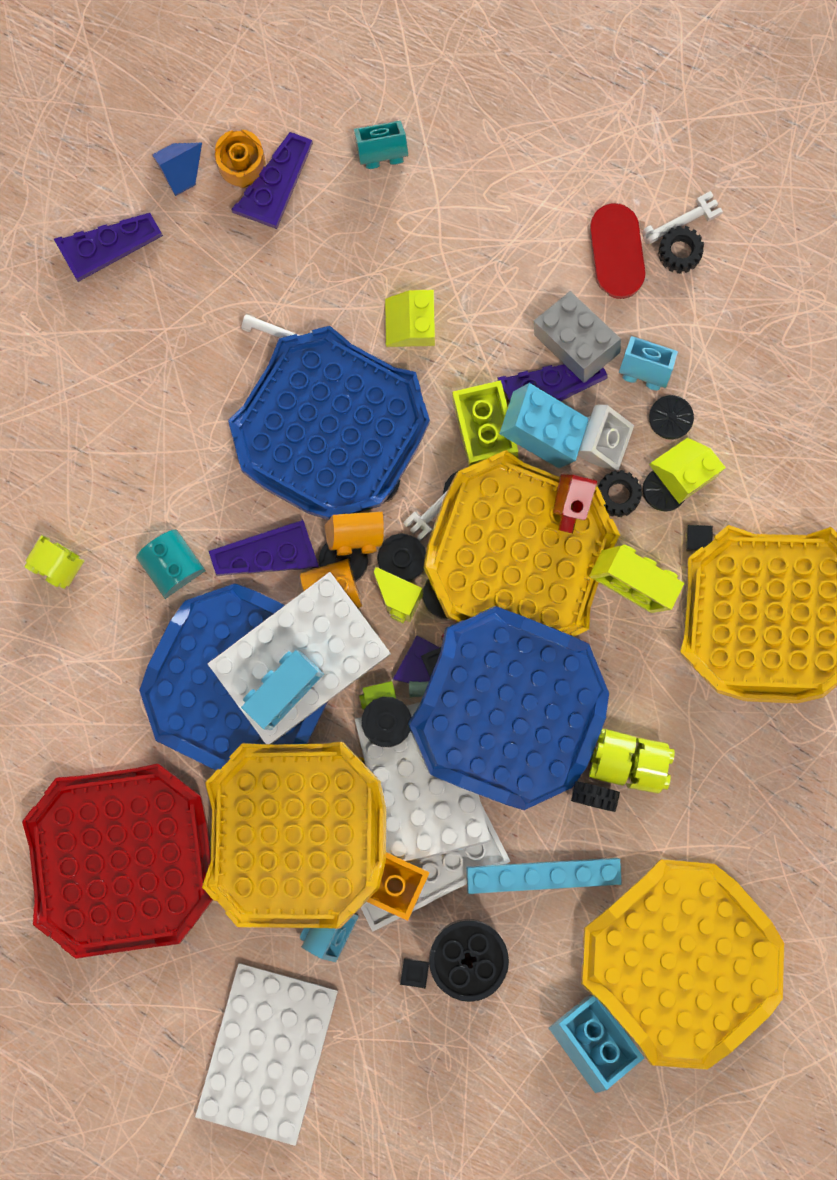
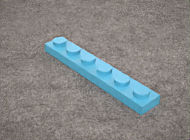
[466,858,622,894]

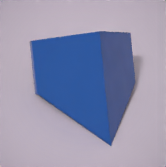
[152,142,202,196]

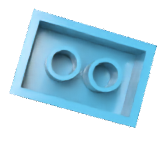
[499,383,589,468]
[241,650,324,730]
[549,995,644,1093]

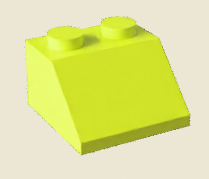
[385,290,435,347]
[649,438,726,504]
[374,567,423,624]

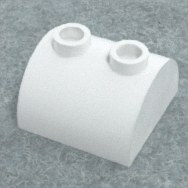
[578,405,634,471]

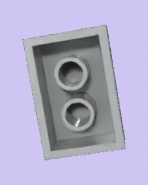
[534,291,621,383]

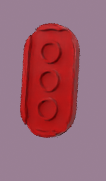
[590,203,646,299]

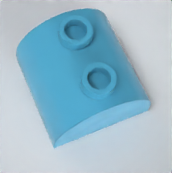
[619,336,678,391]
[300,914,359,962]

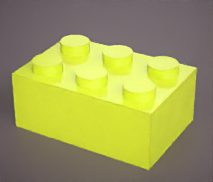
[452,380,519,466]
[589,545,684,613]

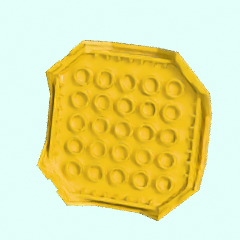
[423,450,620,637]
[680,525,837,704]
[202,742,386,929]
[581,859,784,1070]

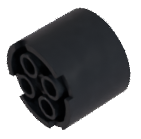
[429,919,509,1002]

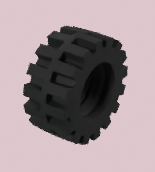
[658,226,704,274]
[598,470,642,517]
[571,781,620,812]

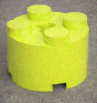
[24,535,85,589]
[589,728,636,786]
[626,738,675,794]

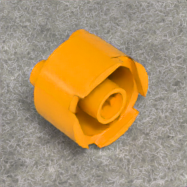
[215,130,266,188]

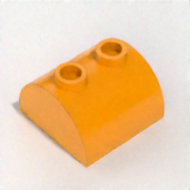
[325,512,384,555]
[300,559,363,608]
[366,852,430,921]

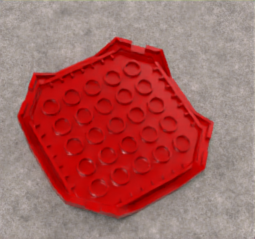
[22,763,213,959]

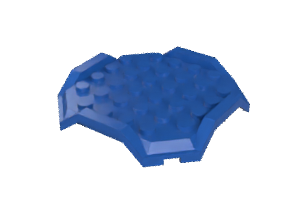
[228,326,430,520]
[139,583,328,770]
[408,606,609,810]

